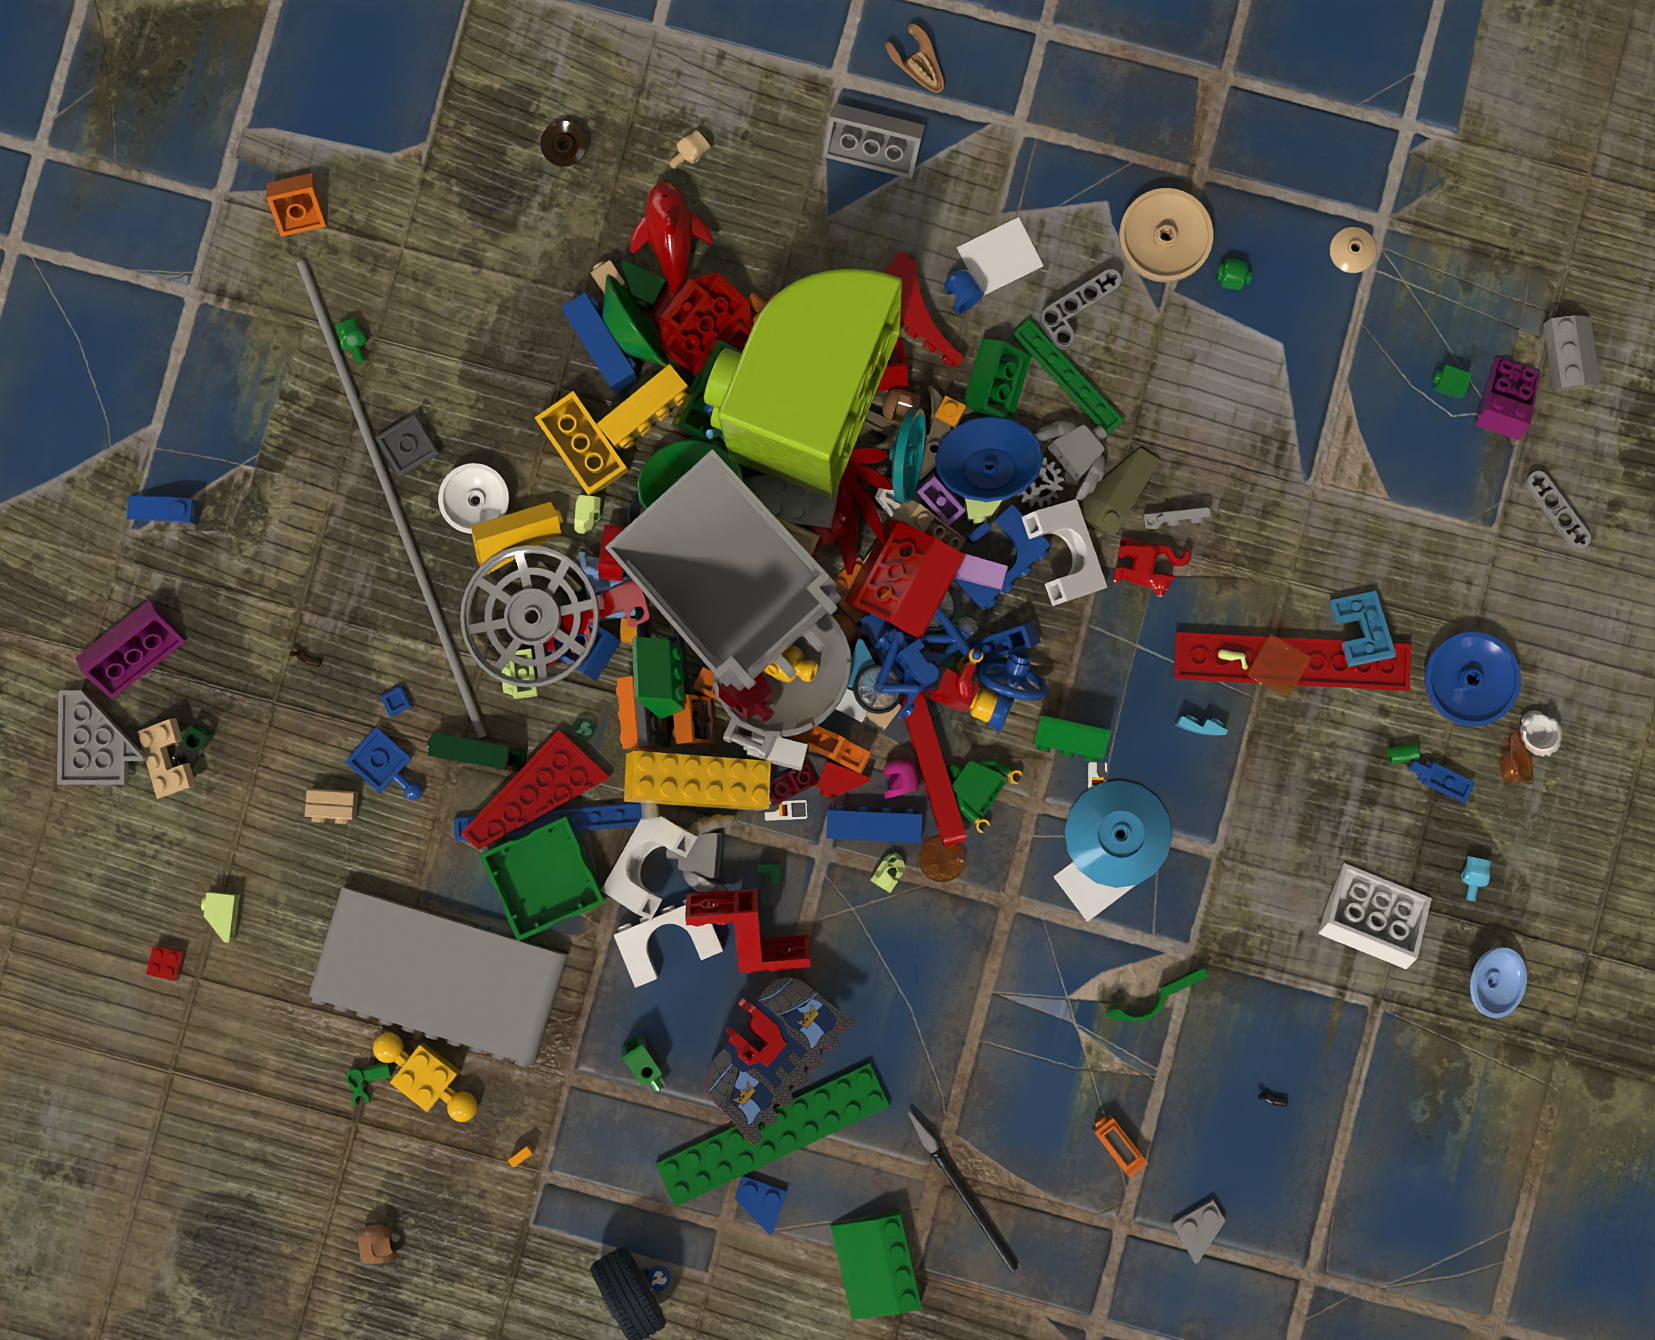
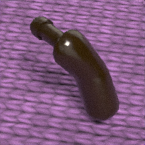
[289,649,322,667]

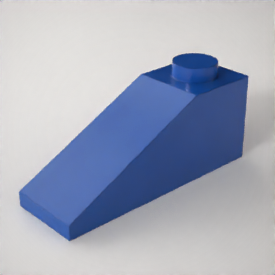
[127,496,199,525]
[967,621,1041,665]

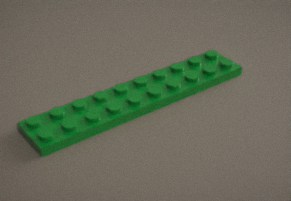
[655,1062,890,1207]

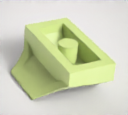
[501,649,538,699]

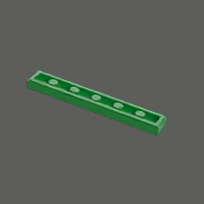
[1012,318,1124,436]

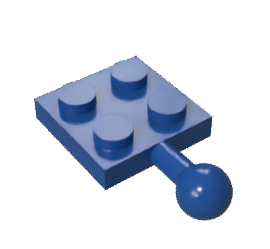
[345,727,423,801]

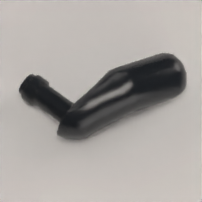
[1257,1090,1288,1107]

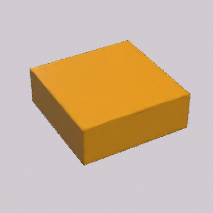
[508,1143,535,1167]

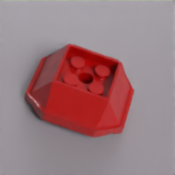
[658,272,753,376]

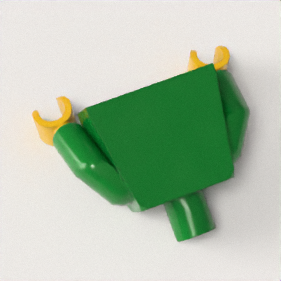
[948,759,1023,833]

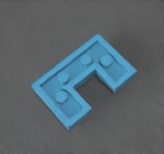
[1329,591,1396,667]

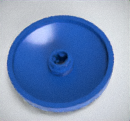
[1424,632,1521,726]

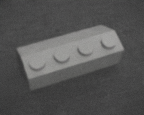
[822,103,925,179]

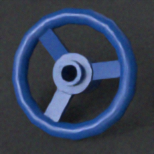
[976,651,1049,700]

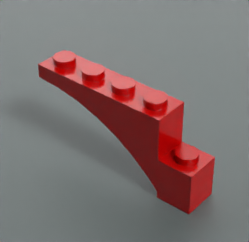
[883,250,965,369]

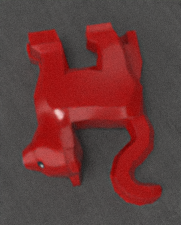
[1113,537,1191,597]

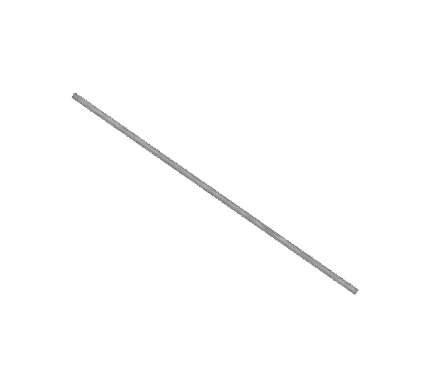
[297,260,487,739]

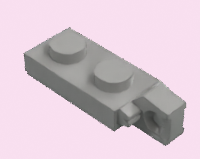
[1143,507,1211,529]

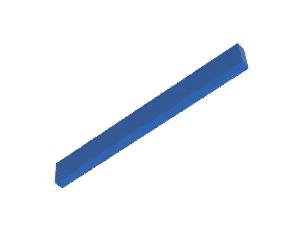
[454,803,642,841]

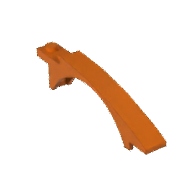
[692,667,872,774]

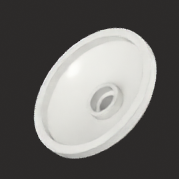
[438,463,509,534]

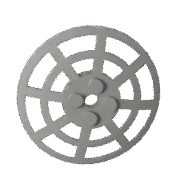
[460,545,600,687]

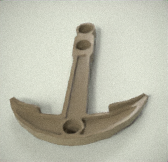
[863,385,951,481]

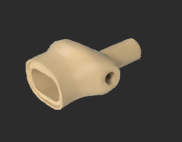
[668,130,711,169]

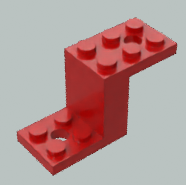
[685,889,811,973]

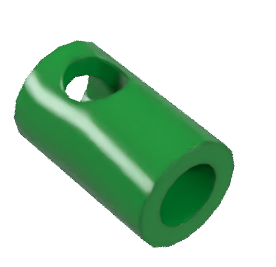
[1387,743,1420,764]

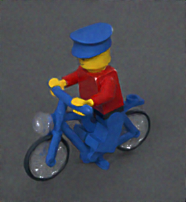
[853,589,1015,734]

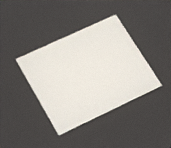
[957,217,1043,295]
[1054,862,1135,922]

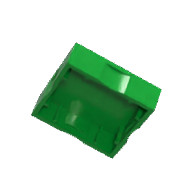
[479,814,607,941]

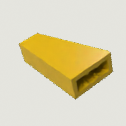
[470,502,563,574]

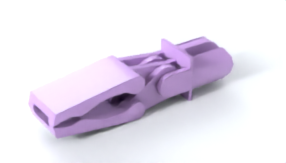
[908,550,1008,590]

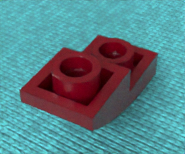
[770,763,818,806]

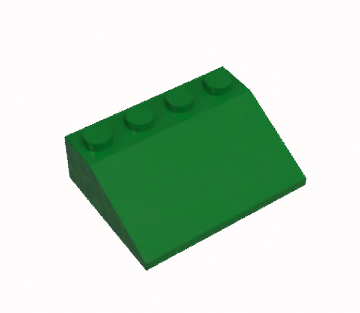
[831,1210,922,1320]

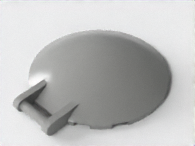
[713,612,851,758]

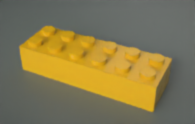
[624,751,771,811]

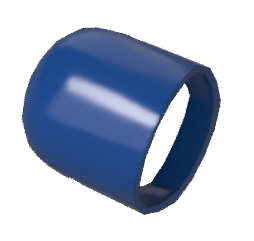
[944,269,985,315]

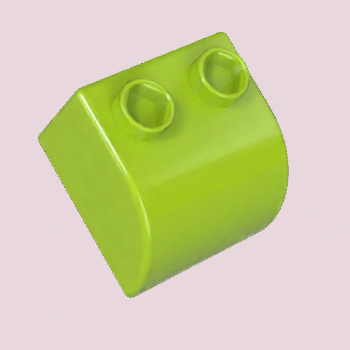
[704,269,902,499]

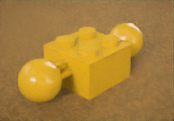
[373,1032,478,1122]

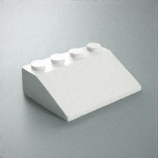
[1318,863,1432,969]

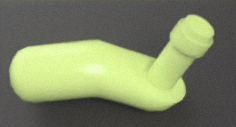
[1218,649,1248,669]

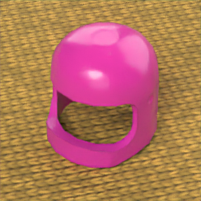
[883,759,920,799]

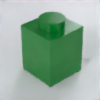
[1432,365,1472,399]

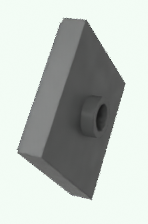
[375,414,440,478]

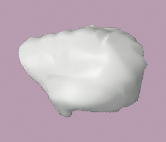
[1520,710,1562,757]

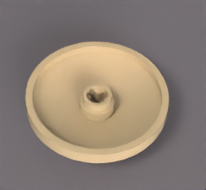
[1119,188,1213,282]

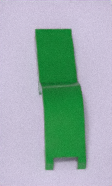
[1105,967,1208,1022]

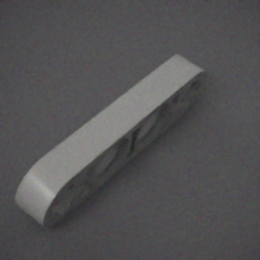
[1525,471,1591,550]

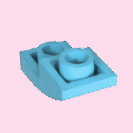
[1175,714,1228,736]

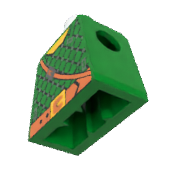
[622,1034,666,1092]

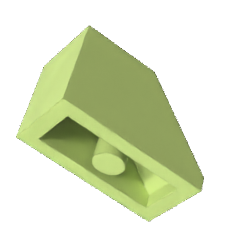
[963,497,1002,524]
[201,892,240,943]

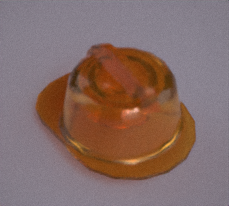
[1499,731,1534,785]

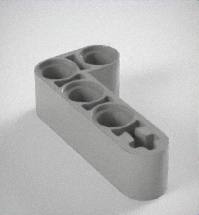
[1039,269,1121,351]

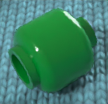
[1216,258,1252,291]

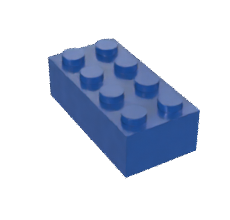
[561,293,639,394]

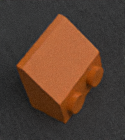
[266,173,326,237]

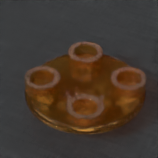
[919,837,966,882]

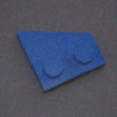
[735,1175,787,1235]

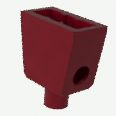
[718,672,775,722]

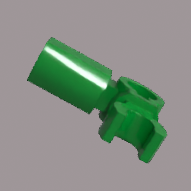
[346,1063,393,1107]

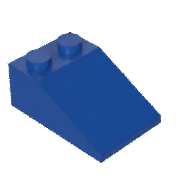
[544,604,621,681]

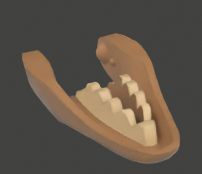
[885,24,944,93]

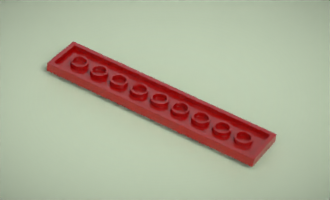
[1173,632,1412,691]

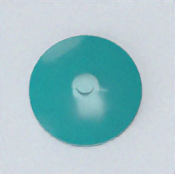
[889,407,926,504]

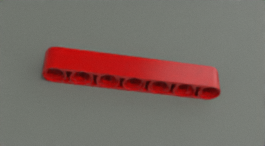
[899,691,967,847]

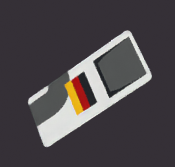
[1088,762,1107,790]
[765,800,807,821]

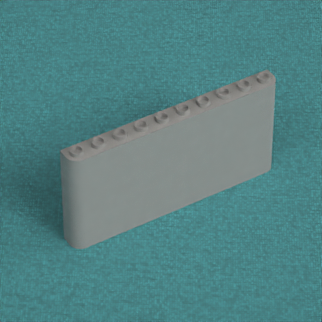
[308,886,568,1067]

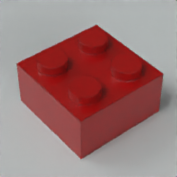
[146,945,185,981]

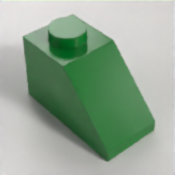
[621,260,667,309]

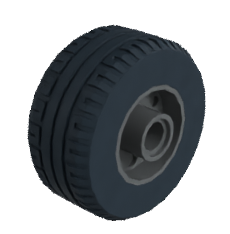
[590,1247,667,1340]

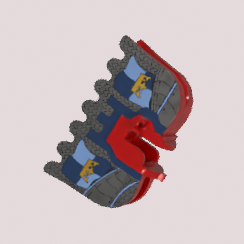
[706,977,856,1146]

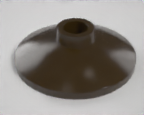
[540,121,587,167]

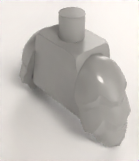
[1034,421,1107,500]
[666,813,737,893]

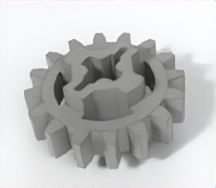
[1015,457,1064,508]

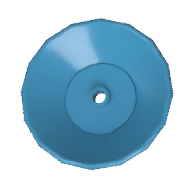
[1064,780,1172,888]

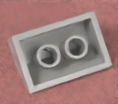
[1543,315,1601,392]

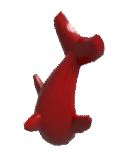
[630,180,714,329]

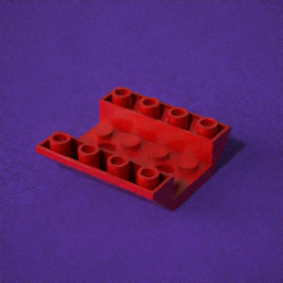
[844,519,966,640]

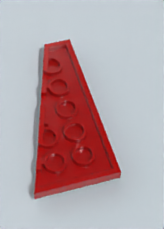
[461,730,610,850]

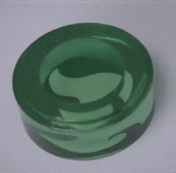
[572,718,596,741]

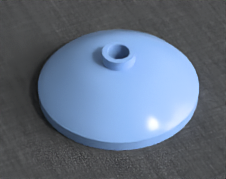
[1470,947,1527,1018]

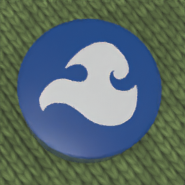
[647,1266,671,1291]

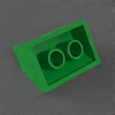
[963,339,1032,420]
[632,637,686,719]
[1032,716,1112,763]

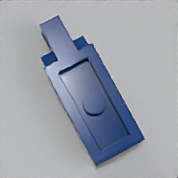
[1407,761,1476,804]

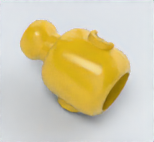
[762,645,818,683]

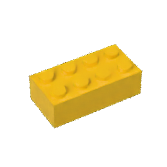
[597,364,689,452]
[535,391,629,496]

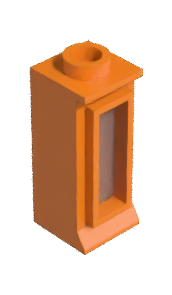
[1092,1115,1148,1178]

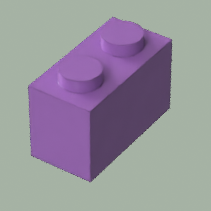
[917,471,966,526]

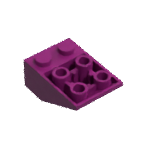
[1475,356,1541,440]

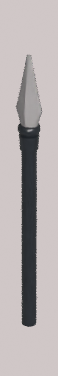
[908,1111,1018,1272]

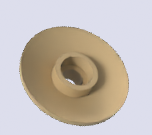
[1330,227,1377,273]

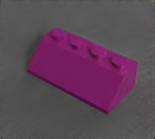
[75,599,186,700]

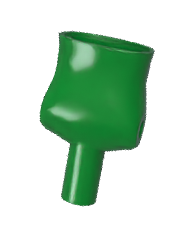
[335,318,367,364]

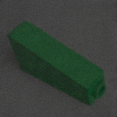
[427,733,527,772]

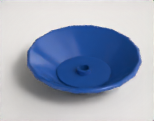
[935,416,1044,502]

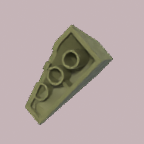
[1078,448,1160,539]

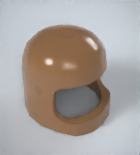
[882,388,921,424]
[358,1224,398,1264]

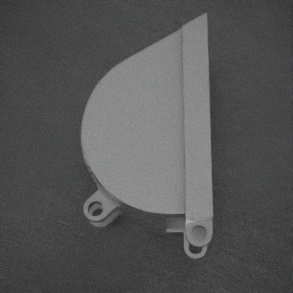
[605,449,842,691]

